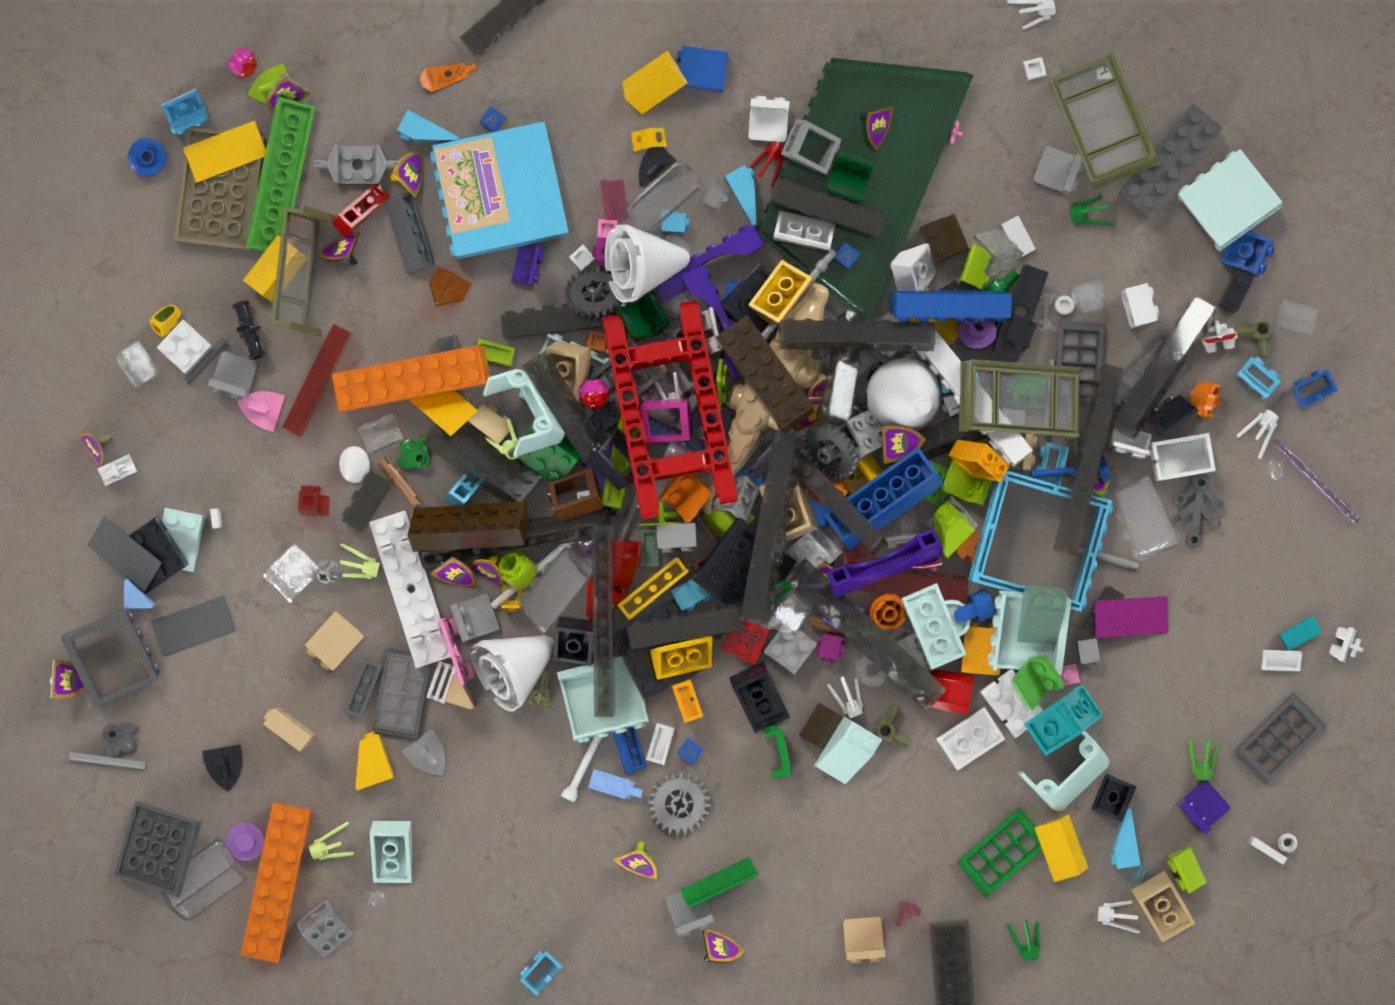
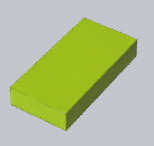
[477,339,516,367]

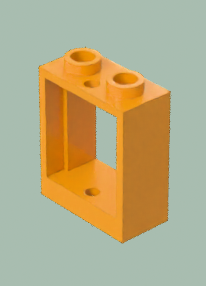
[948,440,1010,482]
[672,679,703,723]

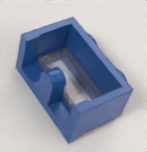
[1291,369,1338,408]

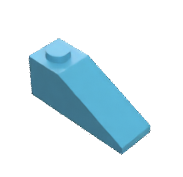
[397,110,460,143]
[725,165,756,227]
[444,453,497,506]
[1110,807,1140,869]

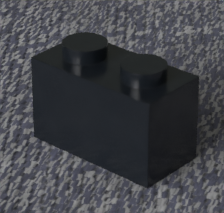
[1217,268,1254,313]

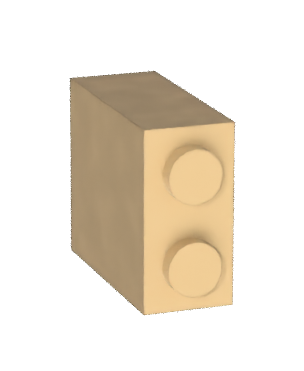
[304,611,366,671]
[263,707,316,752]

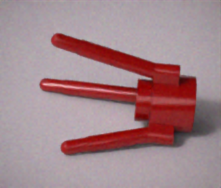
[750,141,785,187]

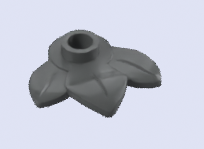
[102,722,138,758]

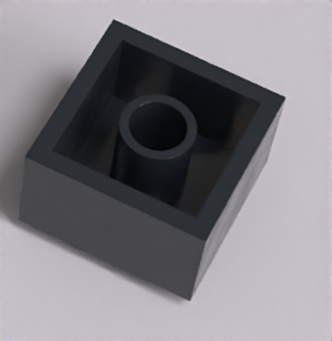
[553,616,597,666]

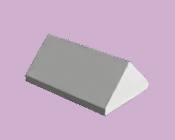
[773,211,835,252]

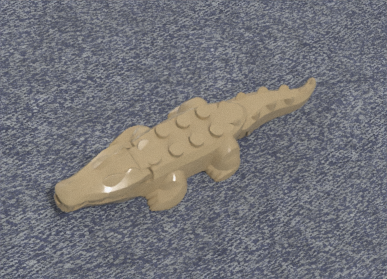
[703,283,830,515]

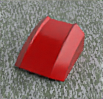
[602,540,642,587]
[923,669,974,714]

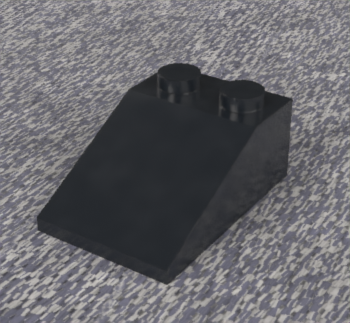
[1146,395,1199,437]
[729,661,789,733]

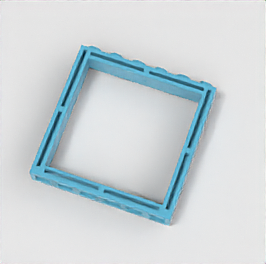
[968,471,1113,612]

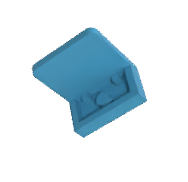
[161,88,208,134]

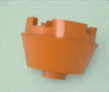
[1189,382,1222,419]
[870,594,906,630]

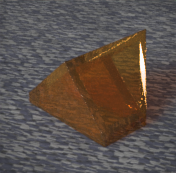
[429,266,472,307]

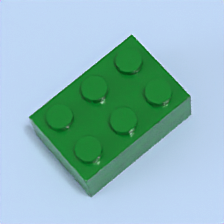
[517,424,584,482]

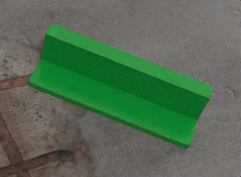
[679,857,759,908]

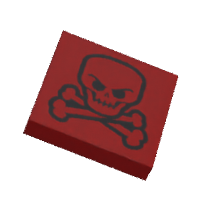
[721,614,771,665]

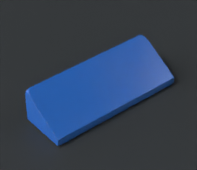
[612,726,647,774]

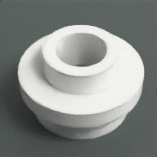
[1278,833,1298,853]

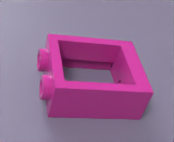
[639,399,693,443]

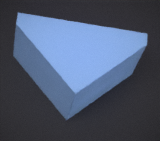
[124,579,157,608]

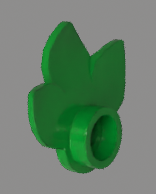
[396,435,431,469]

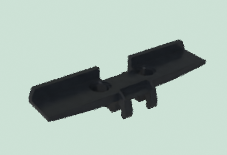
[981,263,1049,395]

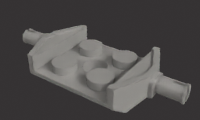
[314,144,400,184]

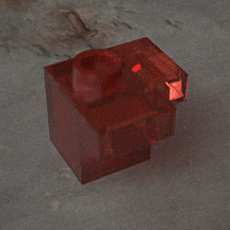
[298,486,330,516]
[842,537,876,564]

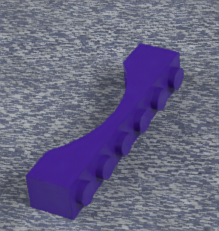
[655,224,766,303]
[679,264,740,379]
[827,528,943,598]

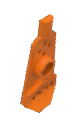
[419,63,477,93]

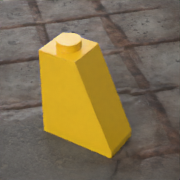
[356,731,395,790]

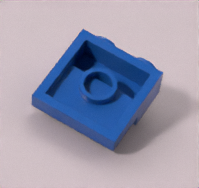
[1221,231,1275,278]

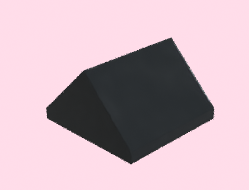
[1091,774,1137,822]

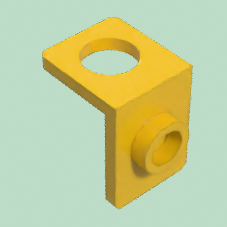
[631,128,667,151]
[501,585,522,612]

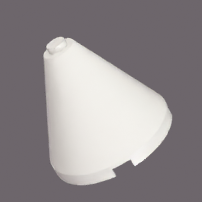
[605,224,690,303]
[866,358,942,432]
[471,635,554,711]

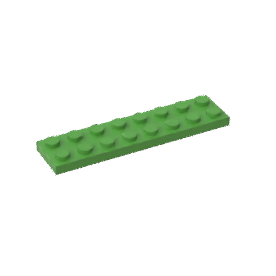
[245,97,315,252]

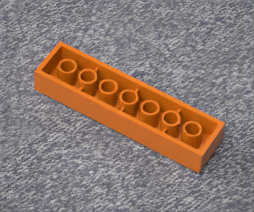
[332,345,490,412]
[240,802,313,963]

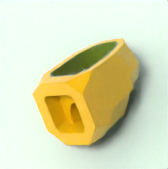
[149,305,181,338]

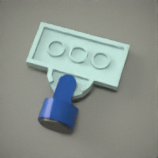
[901,583,996,670]

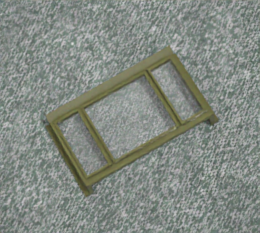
[1048,52,1158,191]
[271,205,335,337]
[959,359,1081,440]

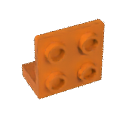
[658,474,712,523]

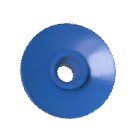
[128,138,166,176]

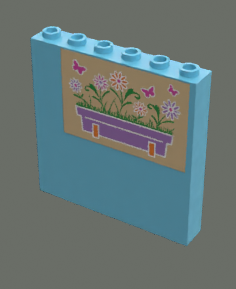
[430,121,569,260]

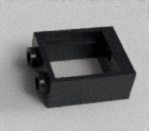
[588,427,642,491]

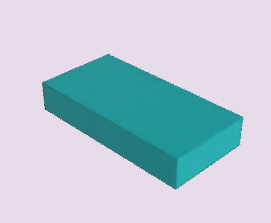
[1279,616,1322,651]

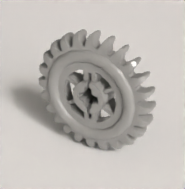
[648,772,711,836]

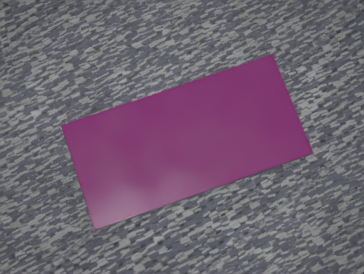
[1095,596,1168,638]

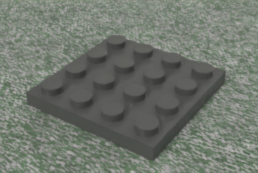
[114,801,202,897]

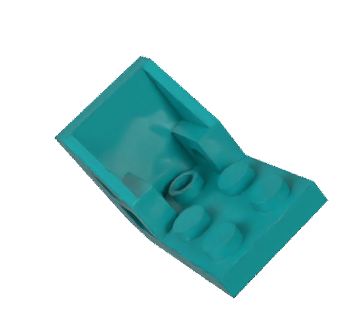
[1024,684,1104,756]

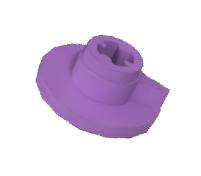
[958,318,996,350]
[226,822,265,861]

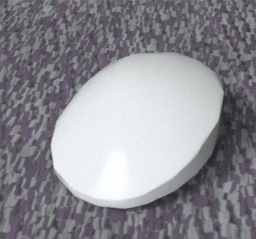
[339,446,370,483]

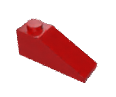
[332,184,390,238]

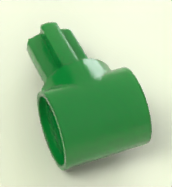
[984,270,1019,293]

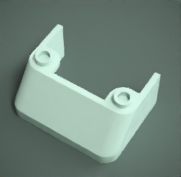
[483,369,565,457]
[1017,731,1109,811]

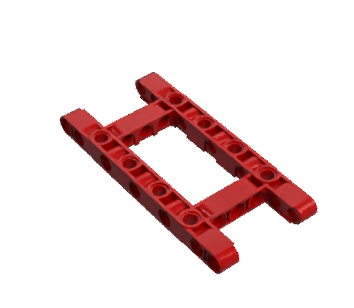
[602,300,738,519]

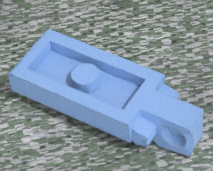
[588,769,643,799]

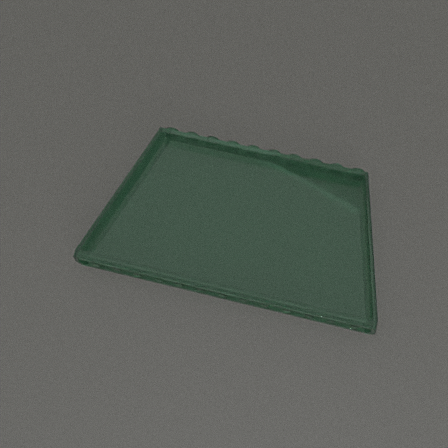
[757,58,974,323]

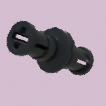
[232,300,266,360]

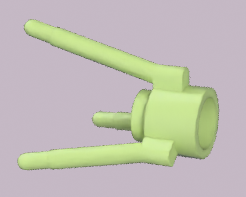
[485,419,518,459]
[340,544,380,579]
[309,822,354,860]

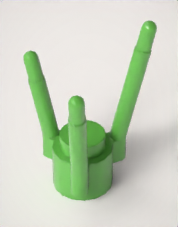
[1188,738,1219,780]

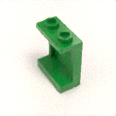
[763,725,792,779]

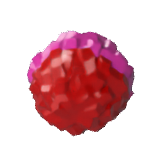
[227,48,257,78]
[579,379,610,409]

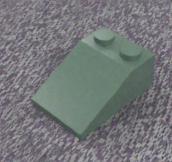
[1017,585,1067,645]

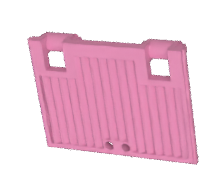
[439,617,475,685]

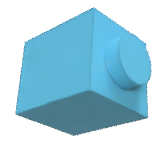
[661,211,690,234]

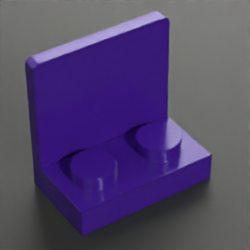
[511,245,545,287]
[1177,780,1231,835]

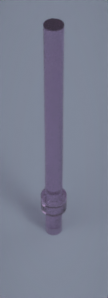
[1272,438,1360,524]

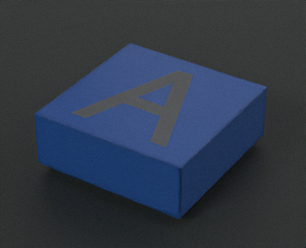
[480,106,506,132]
[834,243,860,270]
[677,738,704,765]

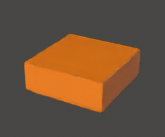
[586,330,607,353]

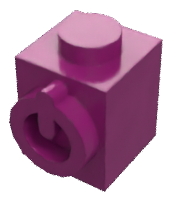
[815,633,845,663]

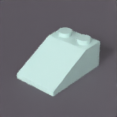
[162,508,206,572]
[814,716,882,784]
[370,821,412,883]

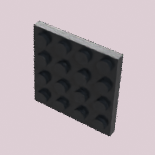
[691,518,797,621]
[609,598,704,700]

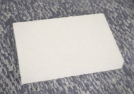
[936,707,1005,771]

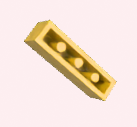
[617,557,689,620]

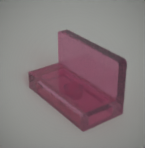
[600,180,628,220]
[894,900,921,926]

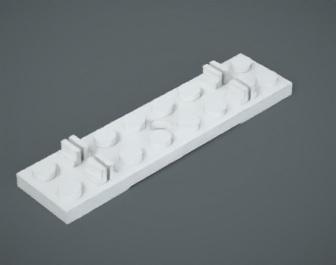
[369,510,451,668]

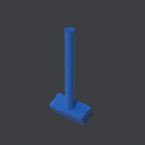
[1030,451,1114,483]

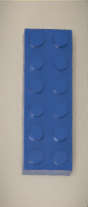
[889,290,1012,321]
[824,447,944,551]

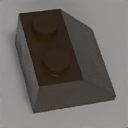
[919,214,969,264]
[799,702,843,750]

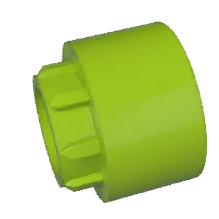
[499,551,537,589]

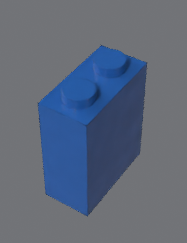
[677,46,728,93]

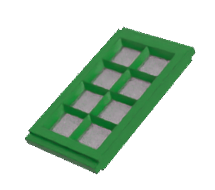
[956,807,1042,897]

